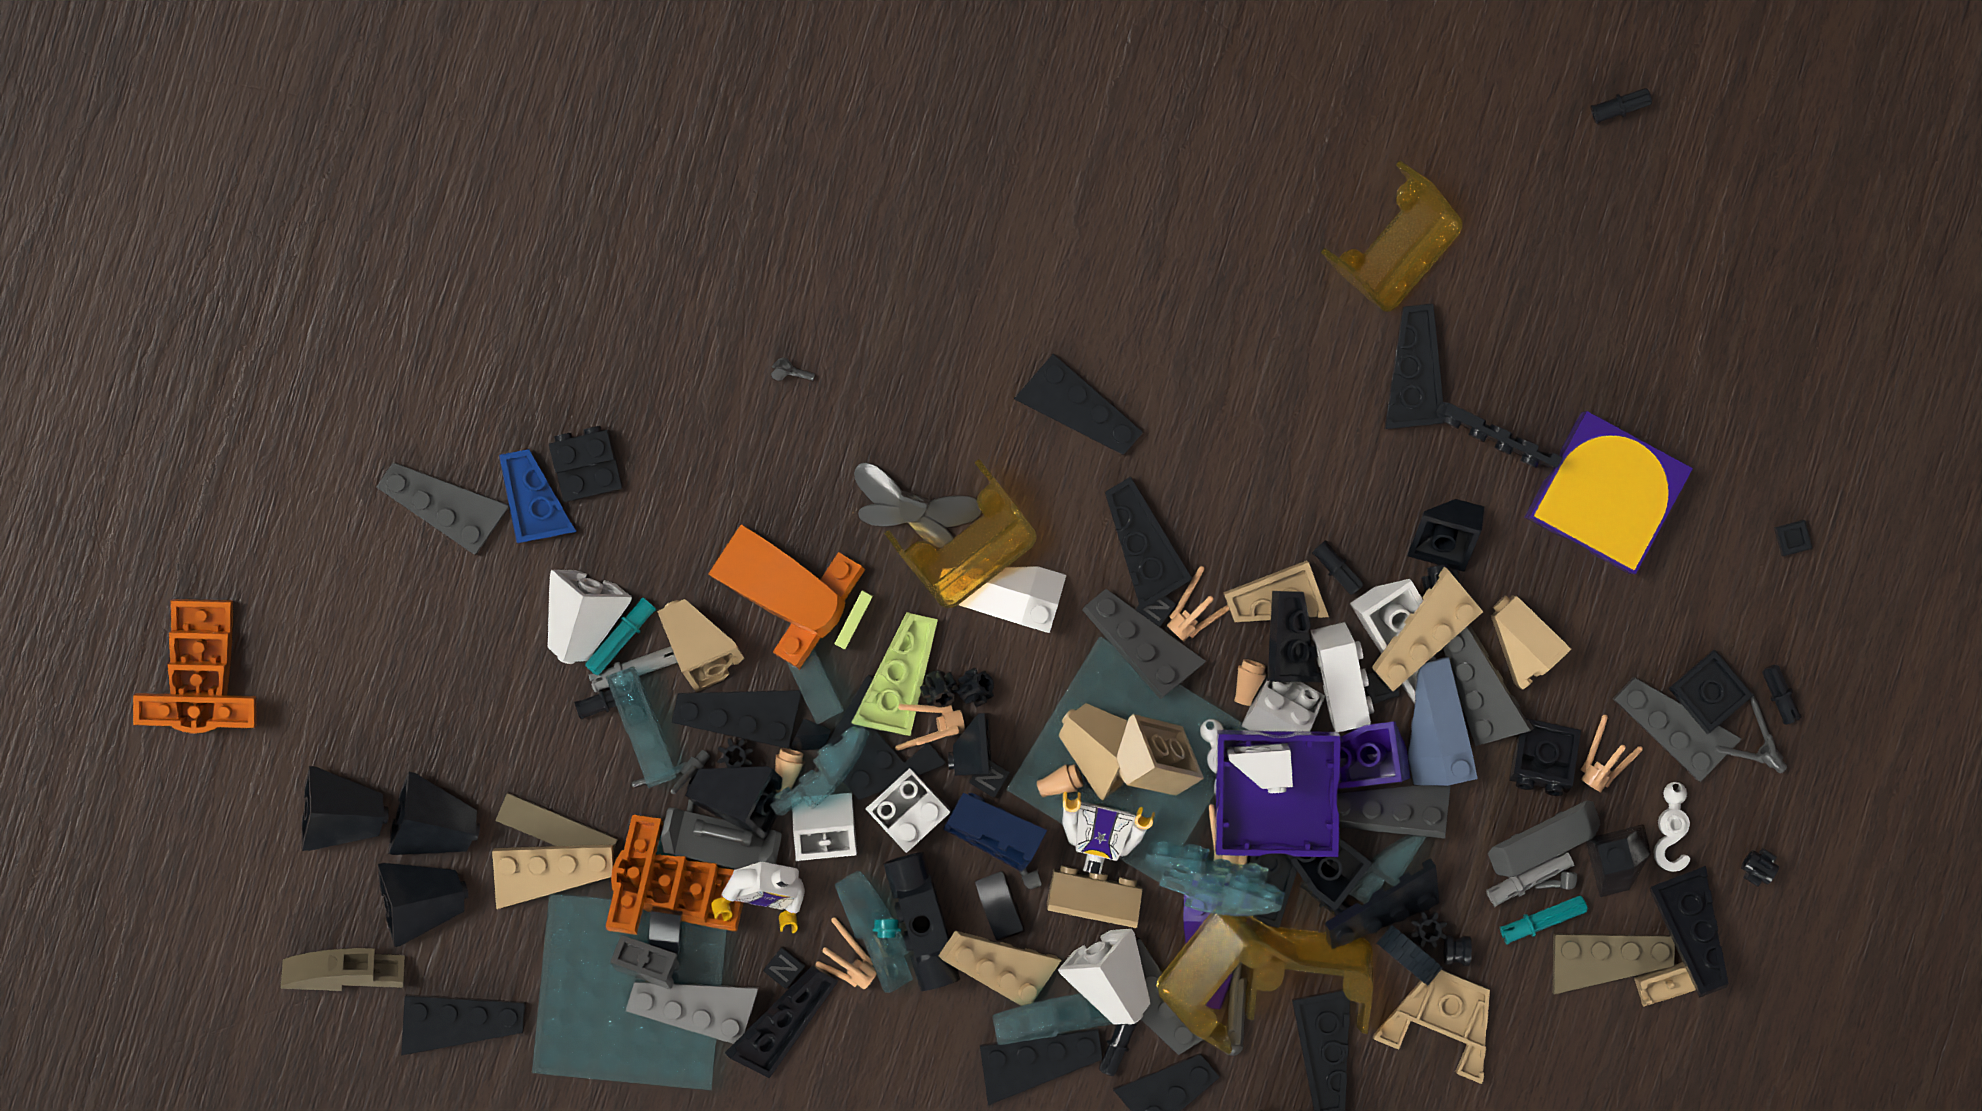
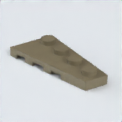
[1552,933,1675,994]

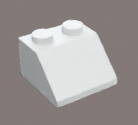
[1227,743,1293,793]

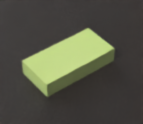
[835,590,873,649]

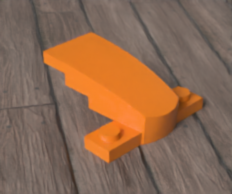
[708,524,865,670]
[133,599,257,733]
[605,815,744,935]

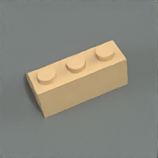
[1116,714,1204,796]
[1047,865,1143,928]

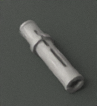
[589,646,678,693]
[1486,851,1574,907]

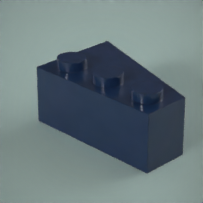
[943,793,1047,872]

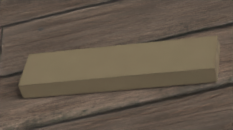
[495,792,618,849]

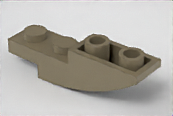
[281,948,405,991]

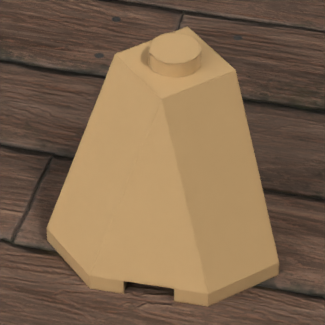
[1491,595,1571,689]
[657,599,744,693]
[1059,703,1128,800]

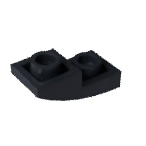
[975,871,1025,941]
[649,907,683,961]

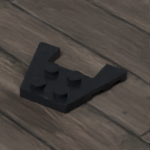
[820,674,946,800]

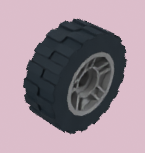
[1376,925,1443,986]

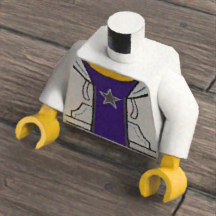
[1062,792,1155,875]
[711,862,805,933]

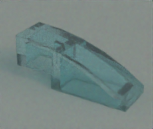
[778,642,845,724]
[1349,835,1426,904]

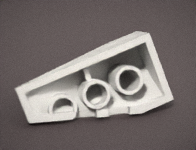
[935,566,1066,633]
[1350,579,1436,704]

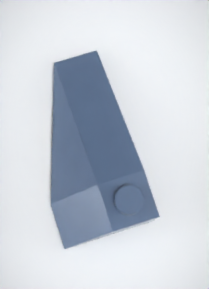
[1407,657,1478,786]

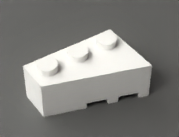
[1310,622,1374,732]

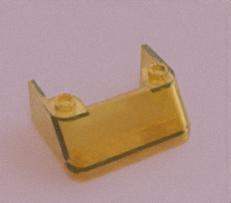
[1321,161,1462,312]
[884,459,1037,608]
[1157,904,1302,1054]
[1245,926,1373,1034]

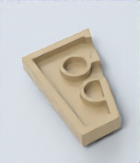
[1223,560,1329,622]

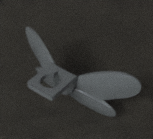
[854,463,982,549]

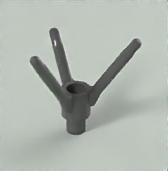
[1715,693,1787,773]
[632,750,711,813]

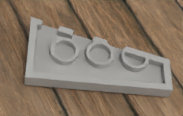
[626,981,759,1044]

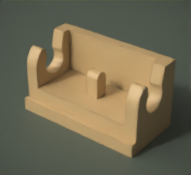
[1634,962,1696,1007]

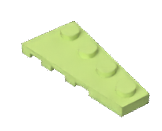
[852,612,938,736]

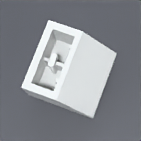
[1241,676,1325,731]
[866,768,951,853]
[792,792,857,861]

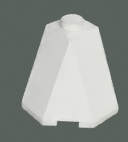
[548,570,632,664]
[1058,929,1150,1025]

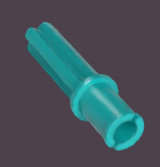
[585,597,656,675]
[1499,896,1588,945]

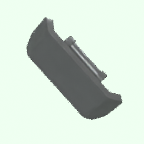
[1488,800,1600,877]
[661,807,782,870]

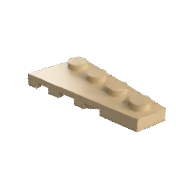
[1372,567,1483,691]
[492,844,614,909]
[938,931,1062,1010]

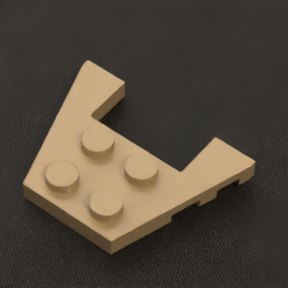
[1373,970,1490,1084]

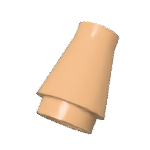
[1234,659,1267,706]
[775,748,805,794]
[1037,764,1083,798]

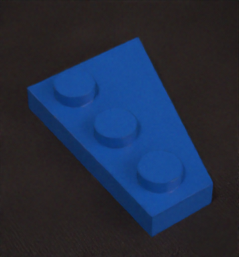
[499,449,576,543]

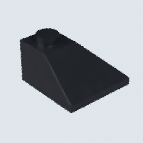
[1407,499,1484,572]
[948,713,992,776]

